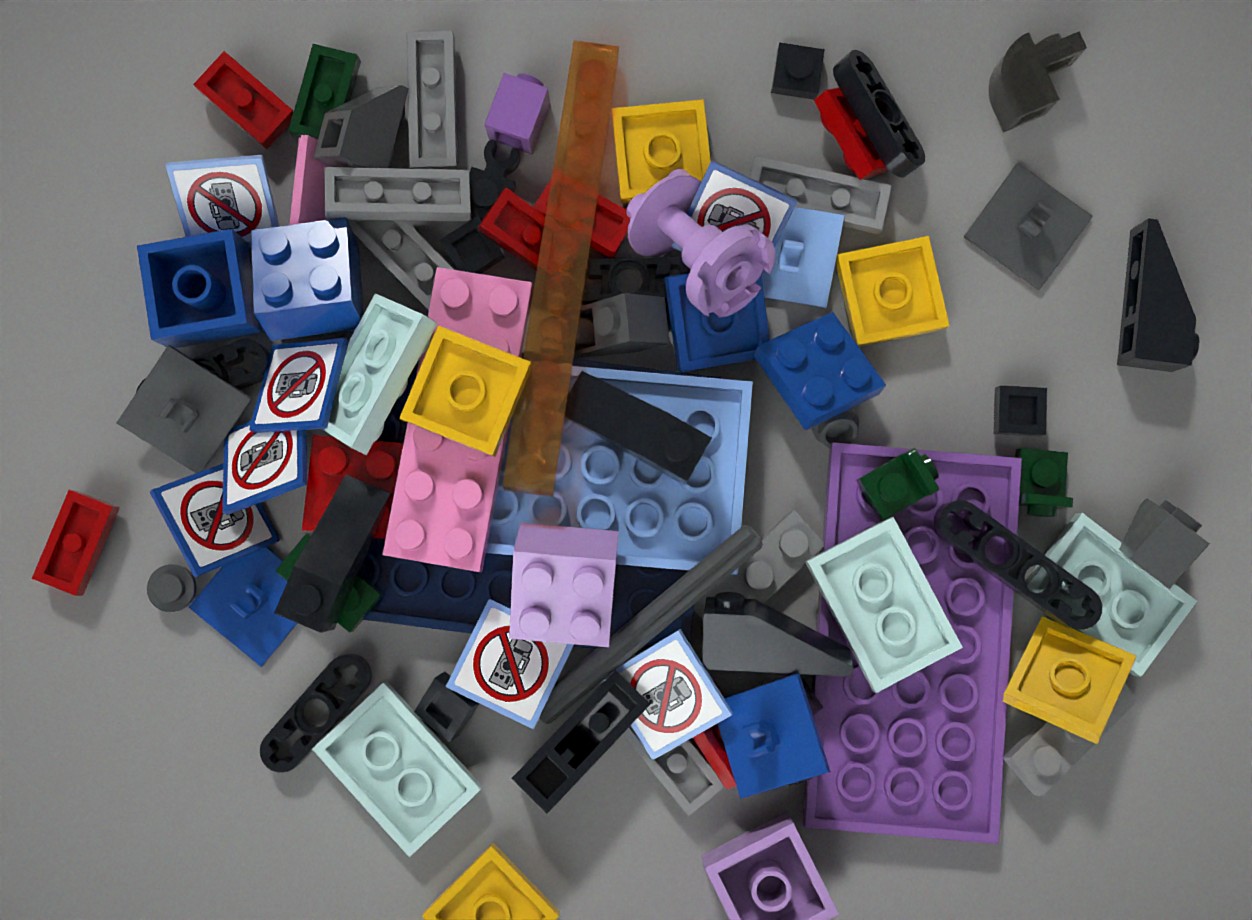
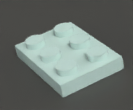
[323,293,438,455]
[1025,513,1197,677]
[805,517,963,693]
[312,681,483,857]

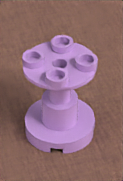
[626,169,775,318]

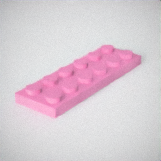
[383,267,534,572]

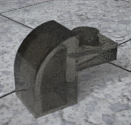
[988,31,1087,133]

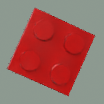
[302,435,404,539]

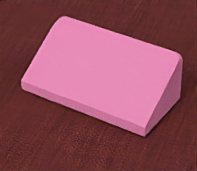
[290,135,332,225]

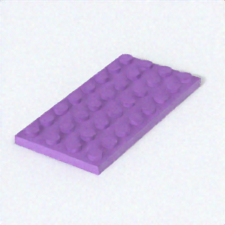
[802,442,1022,844]

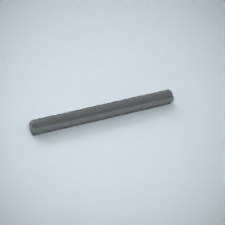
[539,525,763,724]

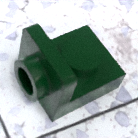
[856,448,940,521]
[1015,448,1073,517]

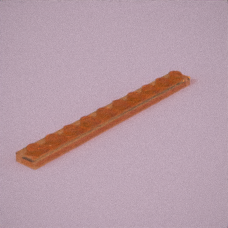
[503,40,619,497]

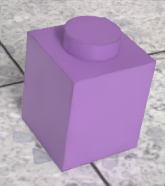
[484,73,550,154]

